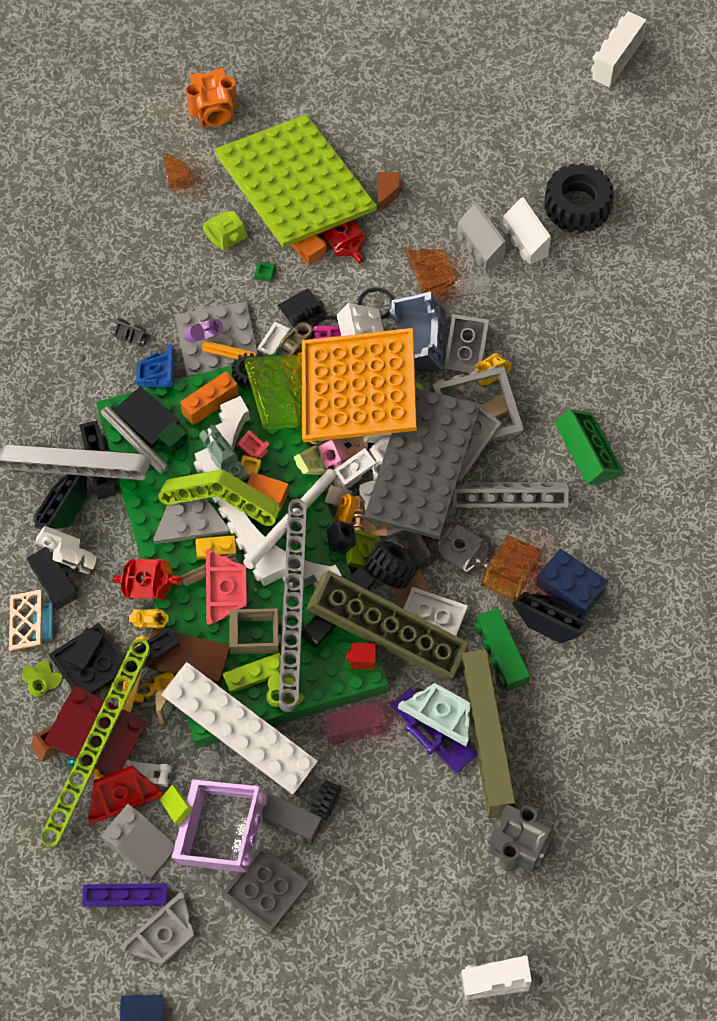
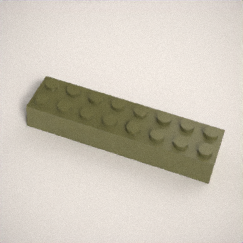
[306,571,468,681]
[461,650,518,819]

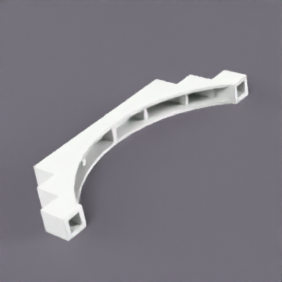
[194,396,342,589]

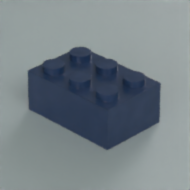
[536,548,608,615]

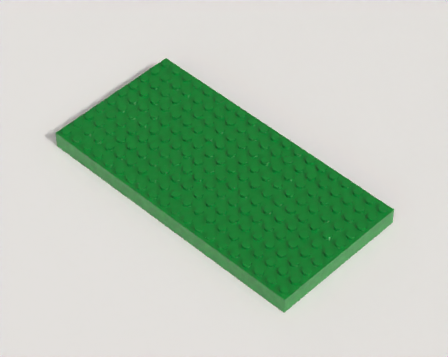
[96,353,388,749]

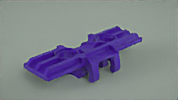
[390,687,477,774]

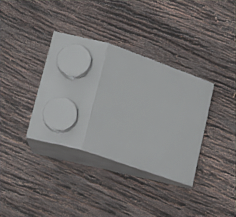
[444,314,490,373]
[101,804,175,879]

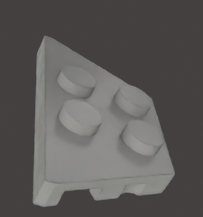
[154,498,229,544]
[119,892,194,966]

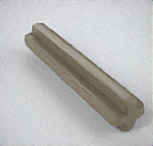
[181,553,237,586]

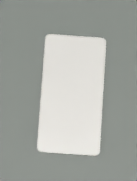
[325,485,352,506]

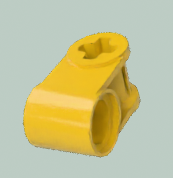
[475,353,512,386]

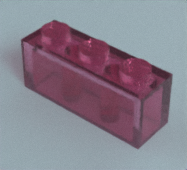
[322,702,387,745]

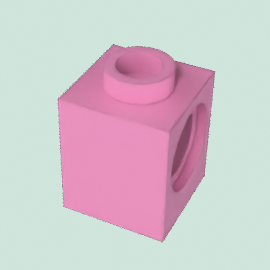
[317,439,350,469]

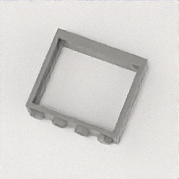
[430,366,524,443]

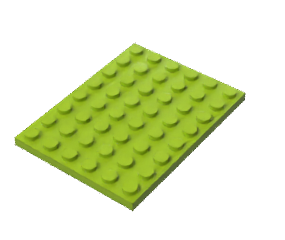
[215,114,377,248]

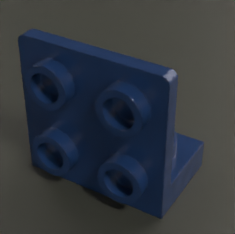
[120,994,164,1021]

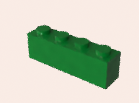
[474,608,530,691]

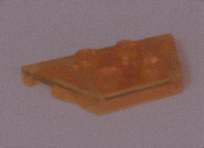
[404,247,456,299]

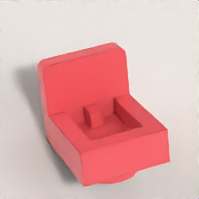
[236,430,270,459]

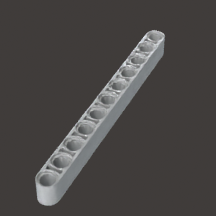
[279,499,306,712]

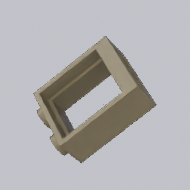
[229,608,282,654]

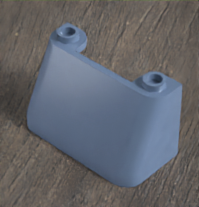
[390,292,446,371]

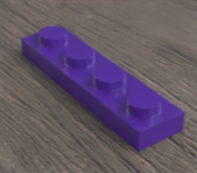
[82,883,168,907]

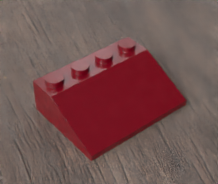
[44,685,147,775]

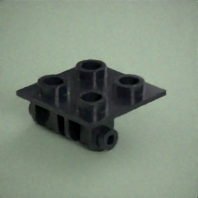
[277,288,328,328]

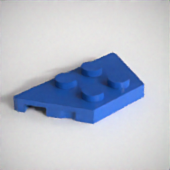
[136,343,175,388]

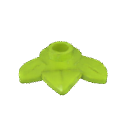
[22,660,62,697]
[266,671,305,707]

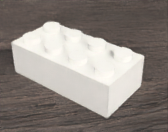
[591,11,646,87]

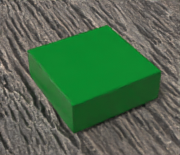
[254,261,276,282]

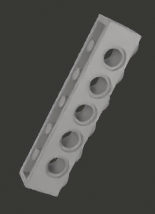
[452,482,569,507]

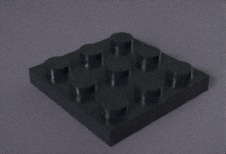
[49,623,122,694]

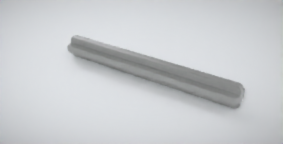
[101,406,168,474]

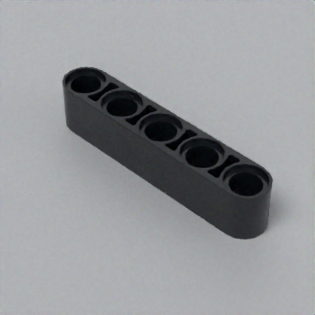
[301,566,377,648]

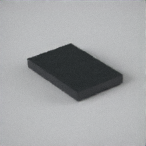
[113,386,180,447]

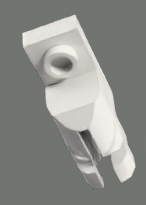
[324,448,375,493]
[36,526,96,574]

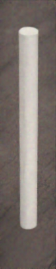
[243,469,337,569]

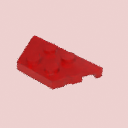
[87,766,163,825]

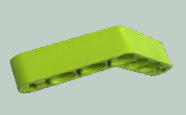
[158,470,281,526]

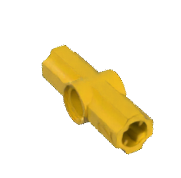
[129,609,169,628]

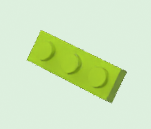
[223,653,281,694]

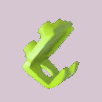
[203,211,248,251]

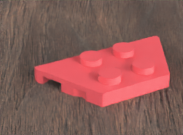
[206,549,247,626]

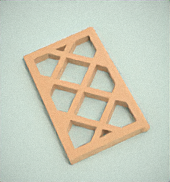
[9,590,43,651]

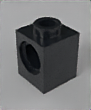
[326,520,356,554]

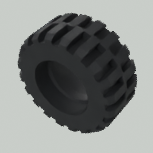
[544,163,614,233]

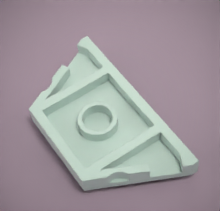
[398,683,470,746]

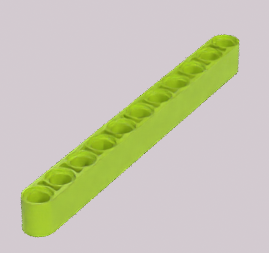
[41,638,150,847]

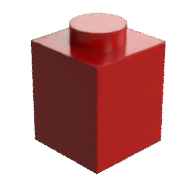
[347,643,375,670]

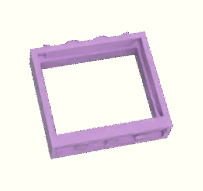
[172,780,267,873]

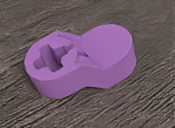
[185,319,223,343]

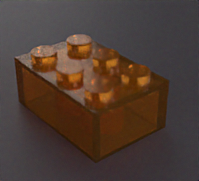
[481,535,542,601]

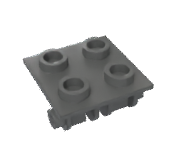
[107,316,151,346]

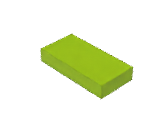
[160,784,192,825]

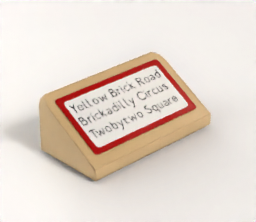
[156,691,174,724]

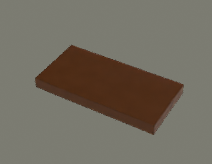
[146,628,230,684]

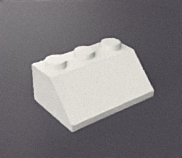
[502,197,551,265]

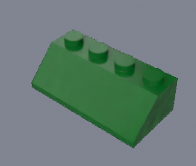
[555,409,625,485]

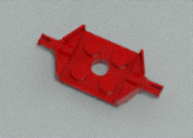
[321,220,366,264]
[113,559,183,600]

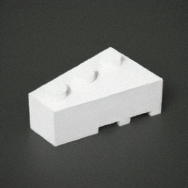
[461,956,531,1000]

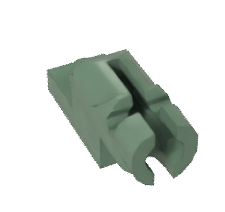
[199,425,249,481]

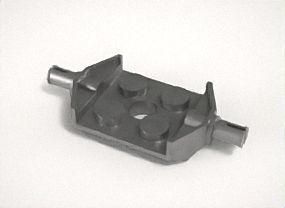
[431,521,497,575]

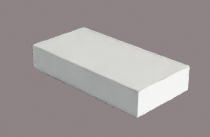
[257,322,291,356]

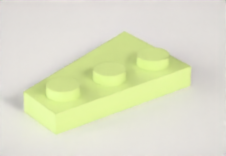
[294,440,335,475]

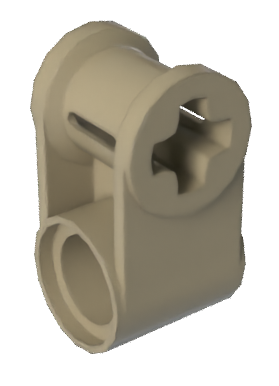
[279,323,313,358]

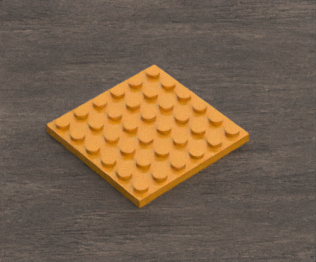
[302,328,417,443]

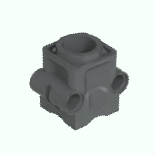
[487,804,554,873]

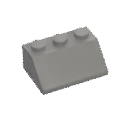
[456,203,506,270]

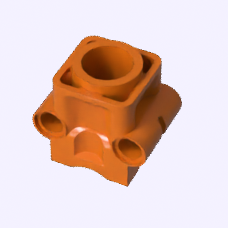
[186,68,238,128]

